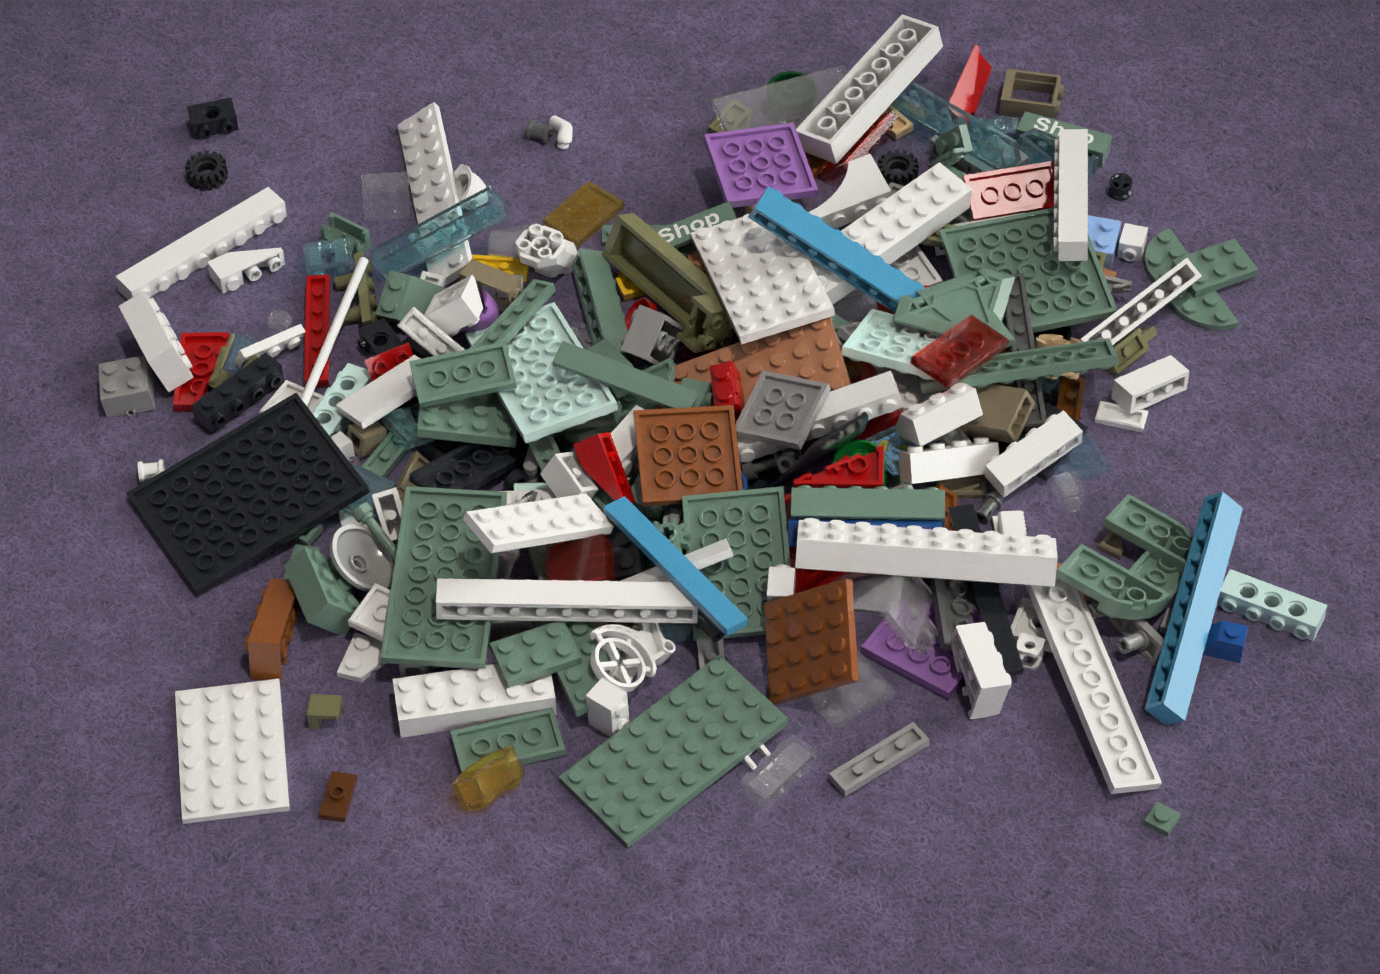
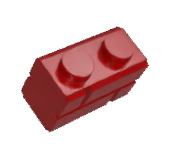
[710,361,745,419]

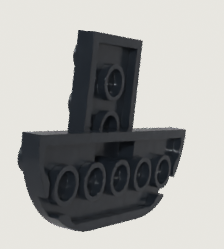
[409,430,529,490]

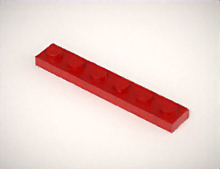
[304,274,331,387]

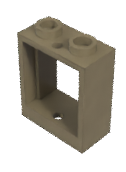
[1000,69,1064,119]
[459,259,523,316]

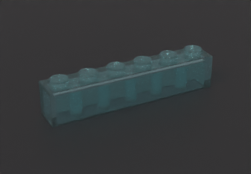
[371,185,509,279]

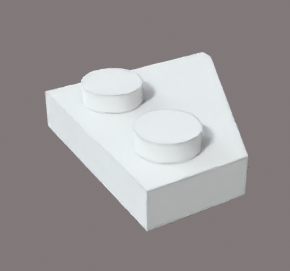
[337,633,386,683]

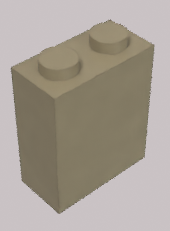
[960,384,1035,443]

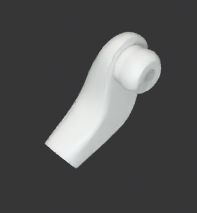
[549,115,573,150]

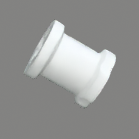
[138,459,165,484]

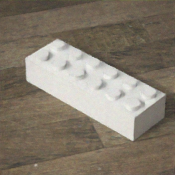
[393,664,557,738]

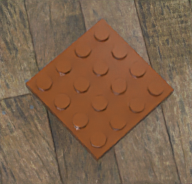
[633,405,743,506]
[764,578,859,704]

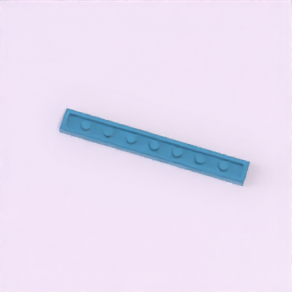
[604,496,748,636]

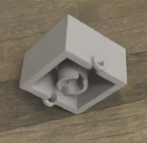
[98,355,155,417]

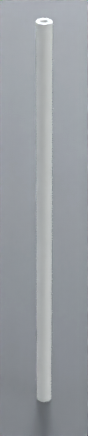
[301,257,368,407]

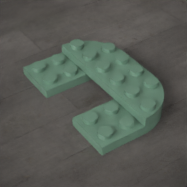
[1056,494,1193,620]

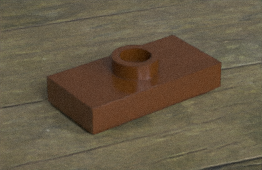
[318,771,358,823]

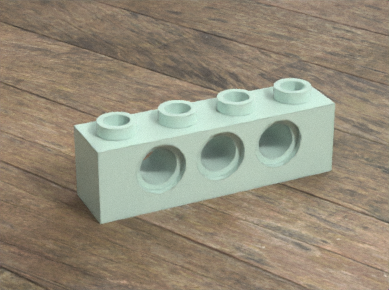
[312,363,372,437]
[1217,569,1327,641]

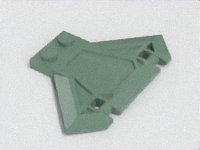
[893,268,1015,360]

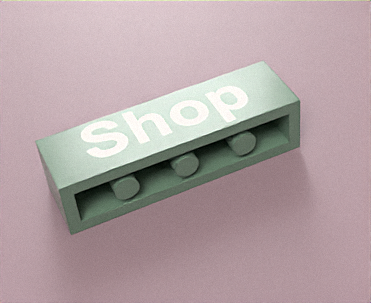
[1015,111,1112,168]
[655,201,737,258]

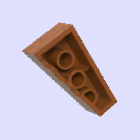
[244,578,300,682]

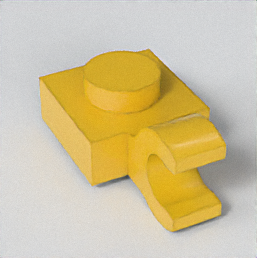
[615,268,646,301]

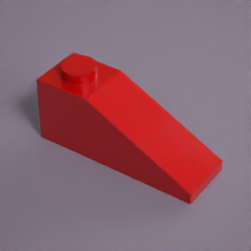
[574,432,636,504]

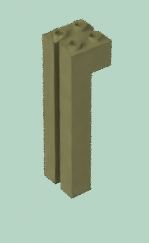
[602,213,734,353]

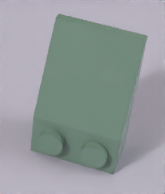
[375,270,446,327]

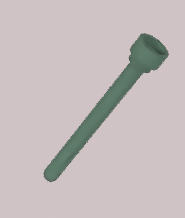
[351,502,397,560]

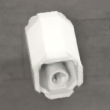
[515,224,578,278]

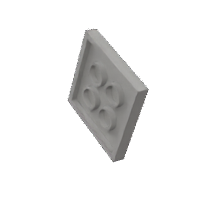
[735,371,831,450]

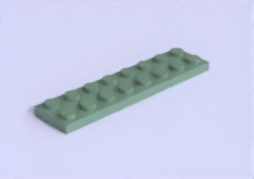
[916,338,1118,395]

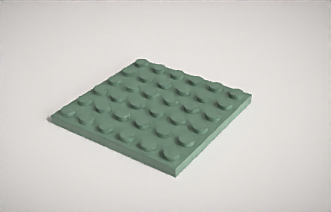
[939,208,1118,333]

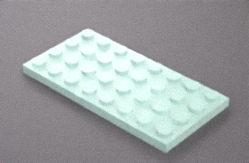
[465,302,618,444]

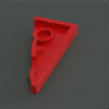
[794,446,884,489]

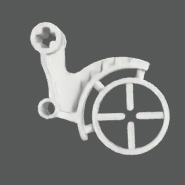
[590,622,675,692]

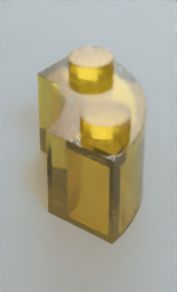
[452,745,525,812]

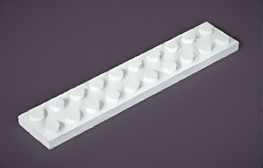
[398,102,472,286]
[1025,578,1162,794]

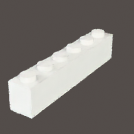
[1080,258,1202,345]

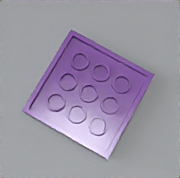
[704,123,818,208]
[861,579,980,699]

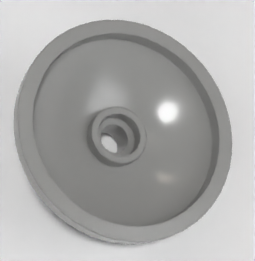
[330,524,395,592]

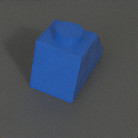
[1203,620,1248,663]

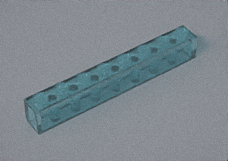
[891,81,1022,170]

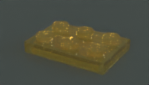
[543,181,624,247]

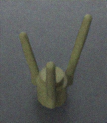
[208,333,258,388]

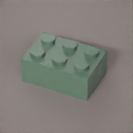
[284,547,359,635]

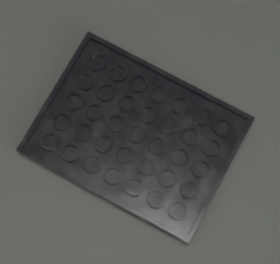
[126,393,370,596]

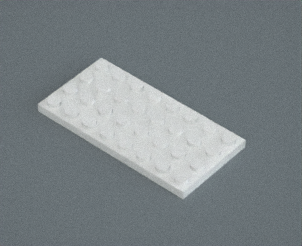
[691,214,835,344]

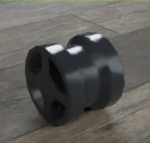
[1108,173,1133,201]

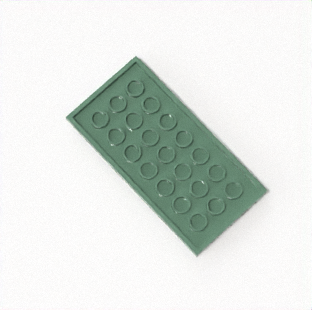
[381,486,507,669]
[559,655,789,848]

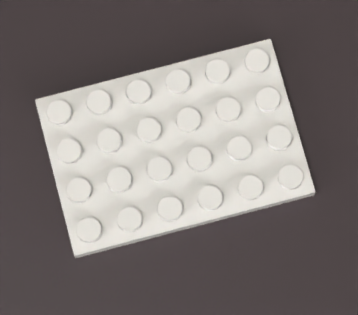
[175,679,290,824]

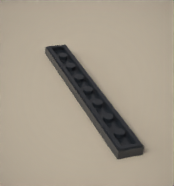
[948,504,1024,676]

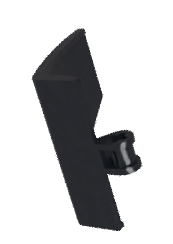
[740,411,869,490]

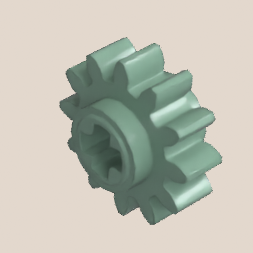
[653,517,691,554]

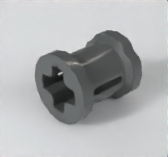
[525,119,554,144]

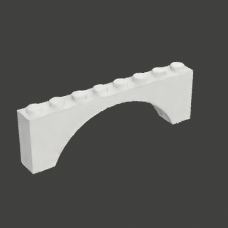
[809,154,892,229]

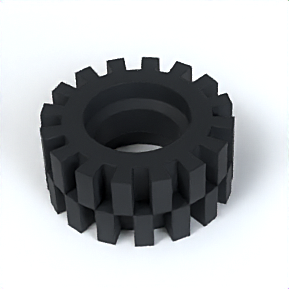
[877,149,919,186]
[185,151,228,191]

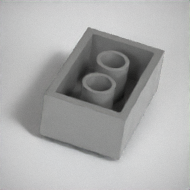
[621,305,685,366]

